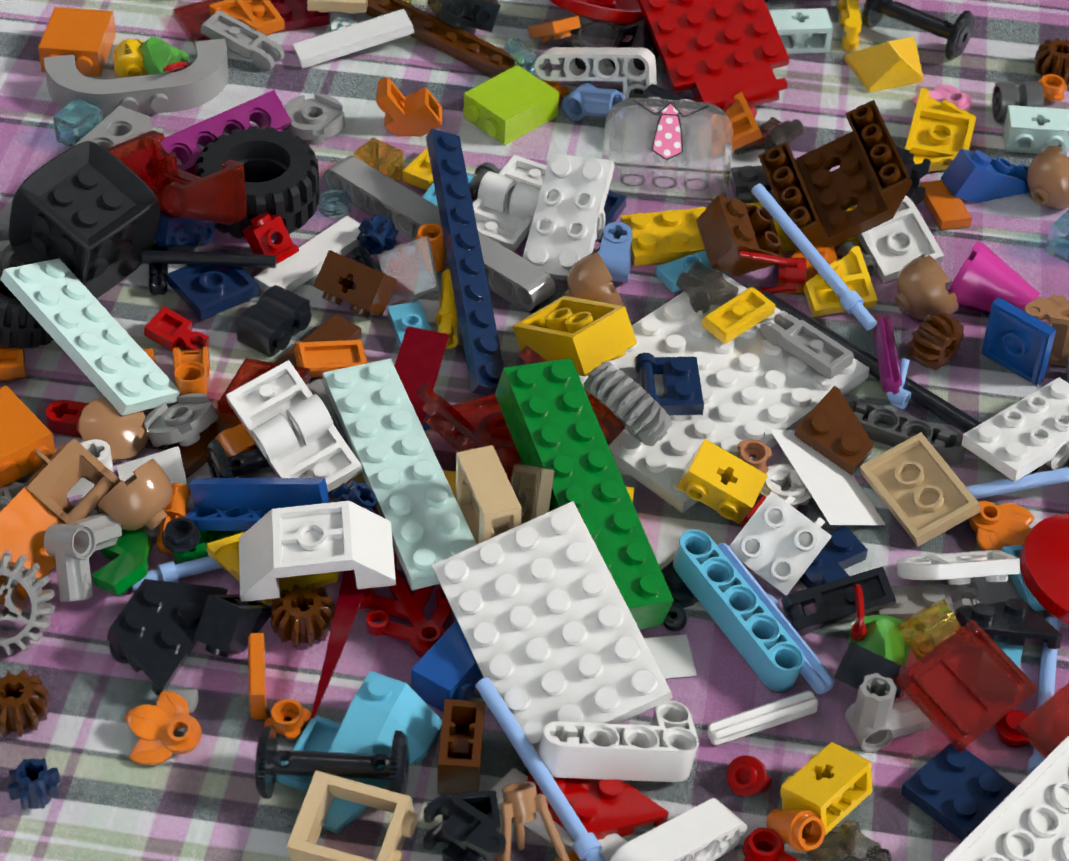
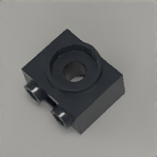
[427,0,501,32]

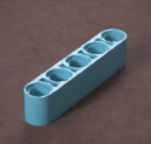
[673,529,804,693]

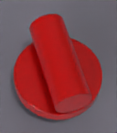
[726,755,773,797]

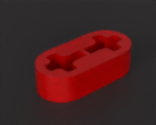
[45,400,89,438]

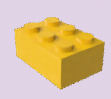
[512,296,637,376]

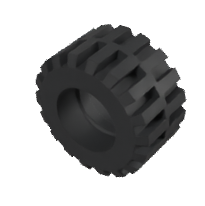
[0,272,54,349]

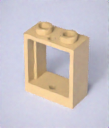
[455,445,522,544]
[286,770,418,861]

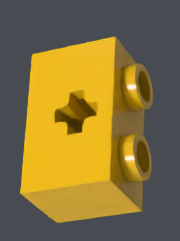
[676,439,768,524]
[780,742,872,835]

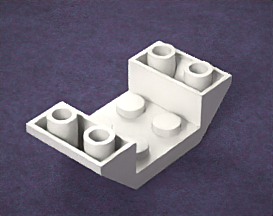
[239,501,396,602]

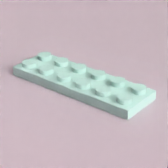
[0,258,181,416]

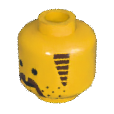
[113,39,149,78]

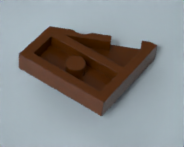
[794,385,874,475]

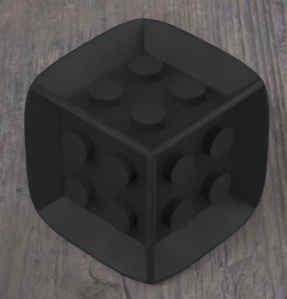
[9,141,160,299]

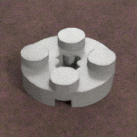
[284,94,345,145]
[144,393,218,447]

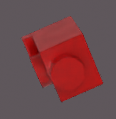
[242,213,299,264]

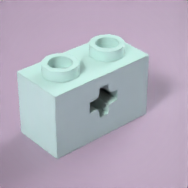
[769,8,833,54]
[1003,105,1069,156]

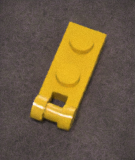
[837,0,862,52]

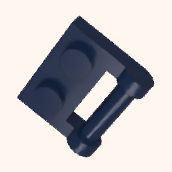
[634,352,704,415]

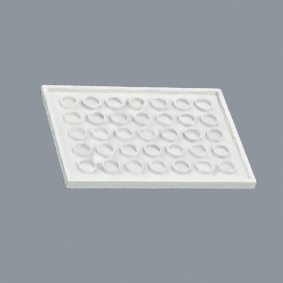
[578,271,870,513]

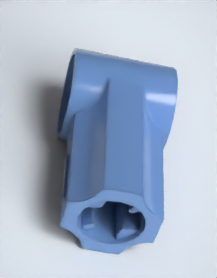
[562,82,626,121]

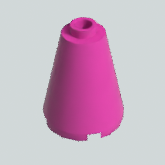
[948,240,1040,313]

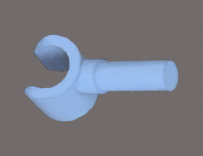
[887,358,911,409]

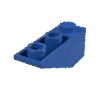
[941,149,1030,203]

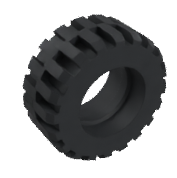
[195,126,320,239]

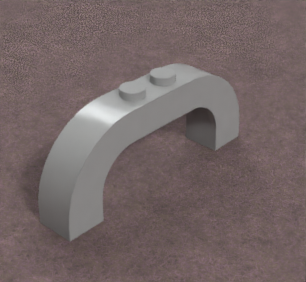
[44,38,229,119]

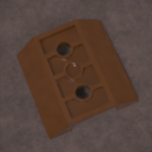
[758,100,913,247]

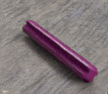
[873,314,903,395]

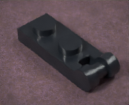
[781,566,896,636]

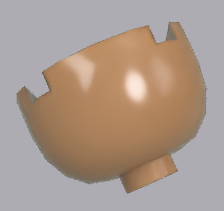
[1026,146,1069,210]
[563,252,624,306]
[895,254,958,321]
[97,459,173,531]

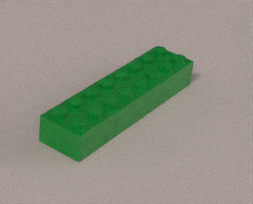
[495,358,674,629]

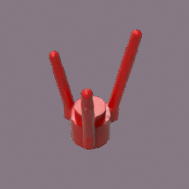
[738,251,807,294]

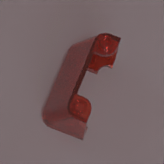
[107,130,247,225]

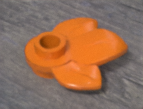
[969,501,1035,551]
[125,691,202,765]

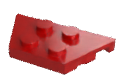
[527,773,669,840]

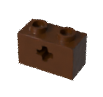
[313,250,398,318]
[437,699,485,795]

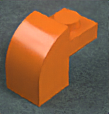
[376,76,442,136]

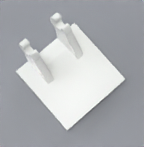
[729,491,832,596]

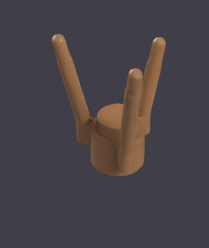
[500,781,570,861]

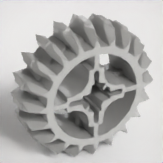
[583,362,672,446]
[0,550,55,656]

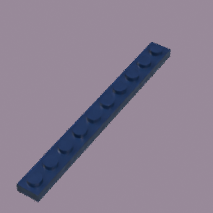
[426,128,504,398]

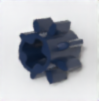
[357,214,399,256]
[331,480,377,514]
[7,758,60,810]

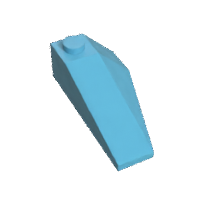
[322,671,442,834]

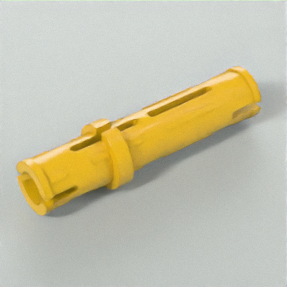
[435,269,460,349]

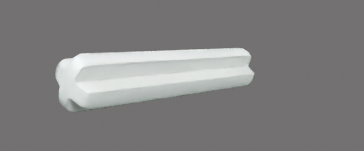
[707,691,818,745]

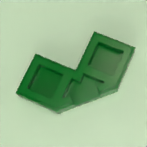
[91,529,153,596]

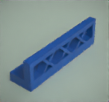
[184,478,330,531]

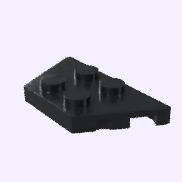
[107,579,228,695]

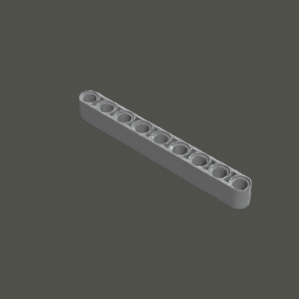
[324,156,556,311]

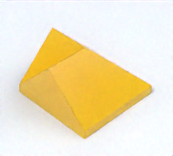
[844,37,923,93]

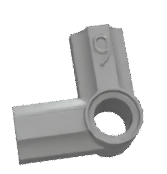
[44,513,122,602]
[845,673,932,752]

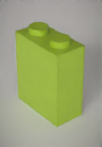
[463,65,559,146]

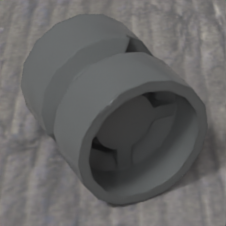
[992,82,1044,122]

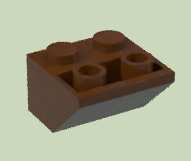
[696,195,785,276]

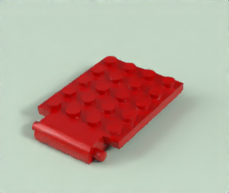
[637,0,790,119]

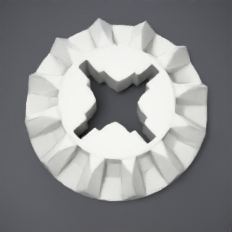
[759,463,812,509]

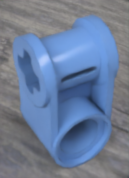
[598,222,632,283]

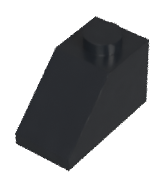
[194,594,271,657]
[833,641,910,701]

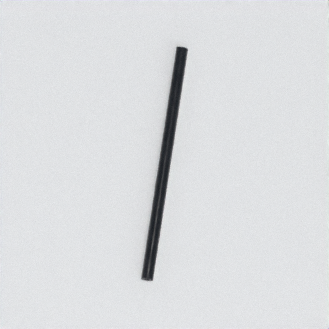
[763,291,1040,474]

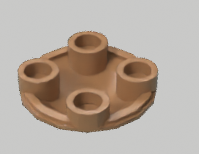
[77,397,149,463]

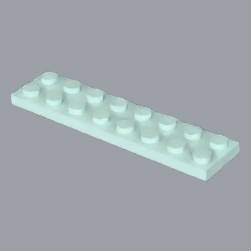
[323,358,477,590]

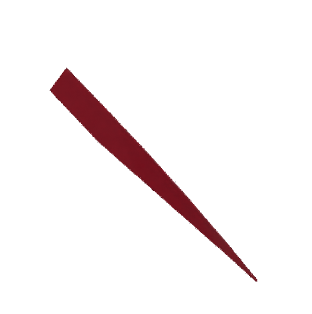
[310,326,450,719]

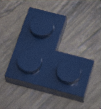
[799,526,868,589]

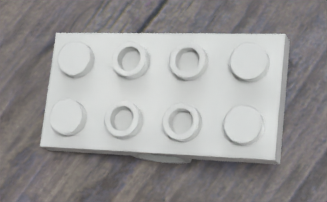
[523,153,615,281]
[473,155,547,252]
[226,360,363,492]
[962,377,1069,482]

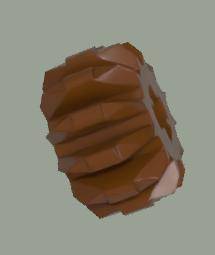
[1035,38,1069,83]
[908,310,964,371]
[270,583,335,648]
[0,669,50,738]

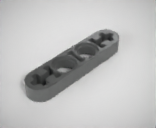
[844,397,966,465]

